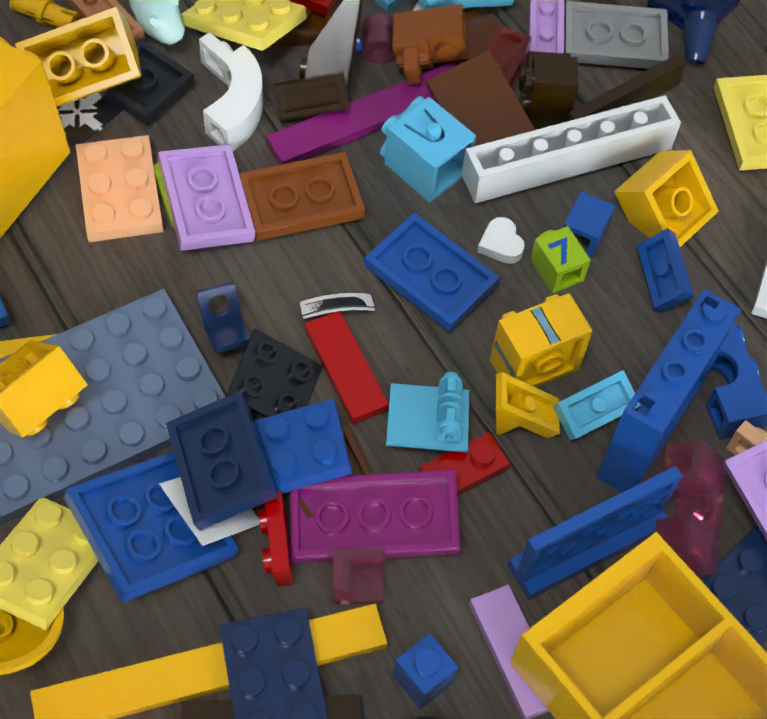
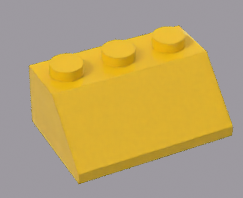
[15,7,141,107]

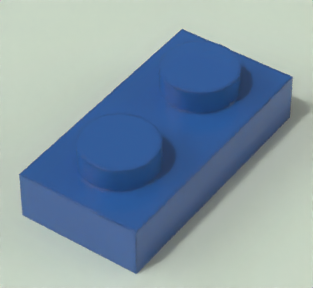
[637,228,694,313]

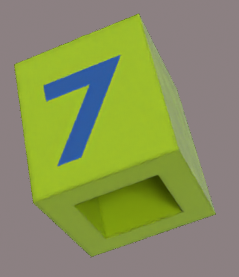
[530,226,591,294]

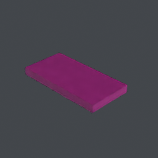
[290,469,461,563]

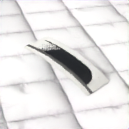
[300,293,375,319]

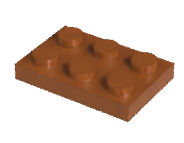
[239,152,365,241]

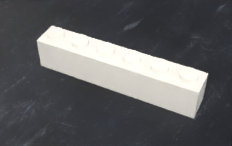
[461,95,681,203]

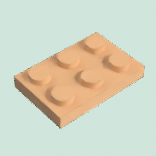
[76,135,164,242]

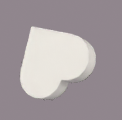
[477,217,525,264]

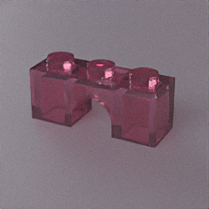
[655,439,726,576]

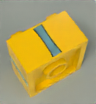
[490,293,593,387]

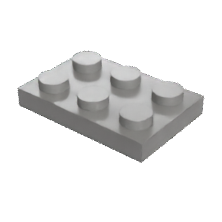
[564,1,669,69]

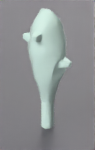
[129,0,185,45]

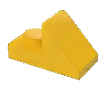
[496,372,560,439]

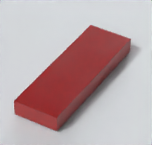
[304,311,389,425]

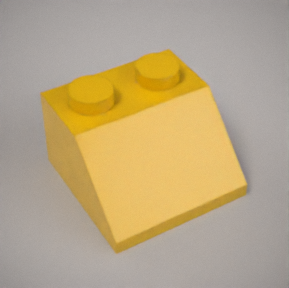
[614,150,719,247]
[0,340,88,438]

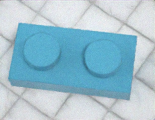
[552,370,641,441]

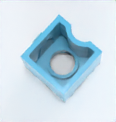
[380,96,476,203]

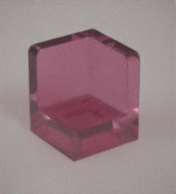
[332,548,385,604]

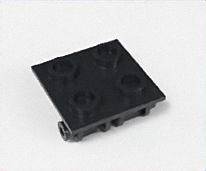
[226,328,322,417]

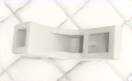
[199,32,263,151]

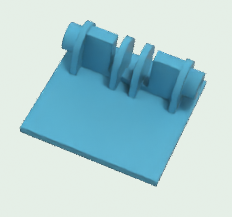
[386,372,469,452]

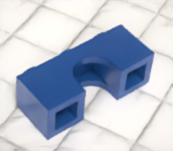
[705,323,767,440]

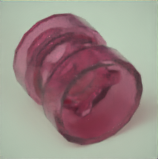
[362,14,395,64]

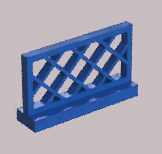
[507,466,683,600]

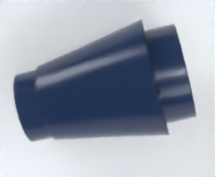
[684,11,718,64]

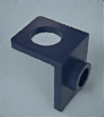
[196,282,251,353]

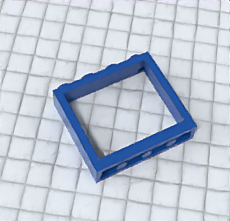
[596,288,741,492]

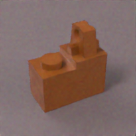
[392,4,468,85]

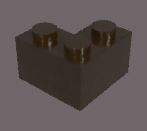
[518,51,578,129]

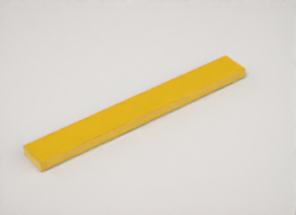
[30,603,387,719]

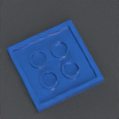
[64,451,239,603]

